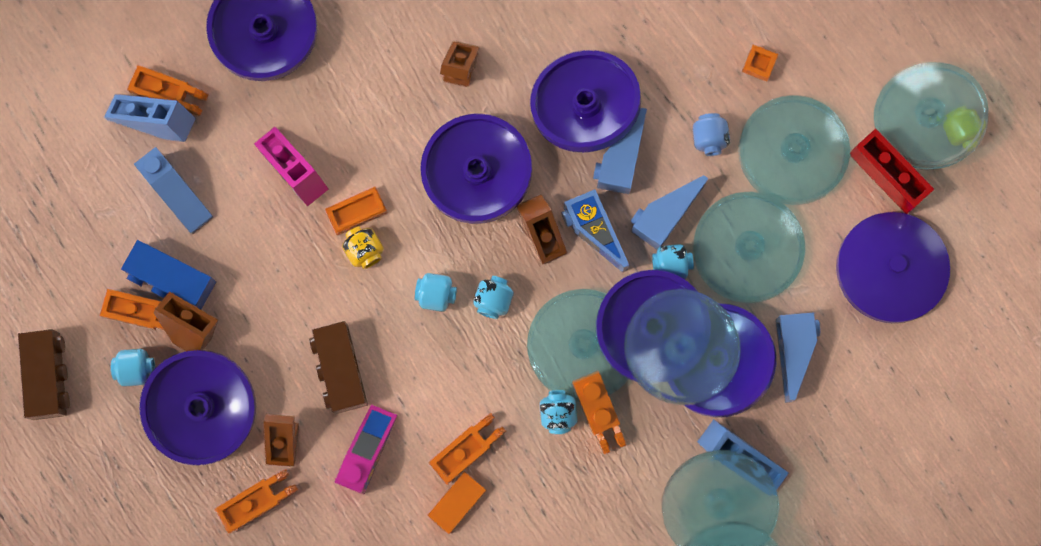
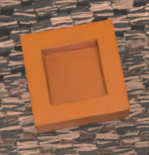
[742,44,778,82]

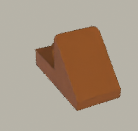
[440,41,479,87]
[263,414,299,467]

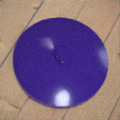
[206,0,318,81]
[530,50,641,153]
[420,114,532,224]
[836,212,950,324]
[596,270,711,384]
[666,304,776,418]
[139,350,256,465]

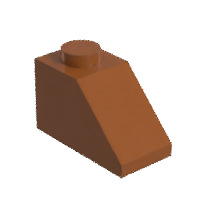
[517,194,567,265]
[154,292,218,352]

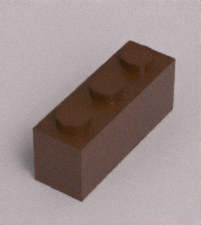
[309,321,368,414]
[18,329,70,420]

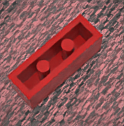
[849,128,934,214]

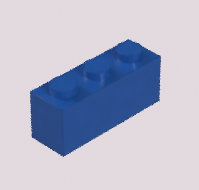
[121,240,216,310]

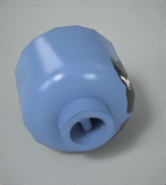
[692,113,730,156]

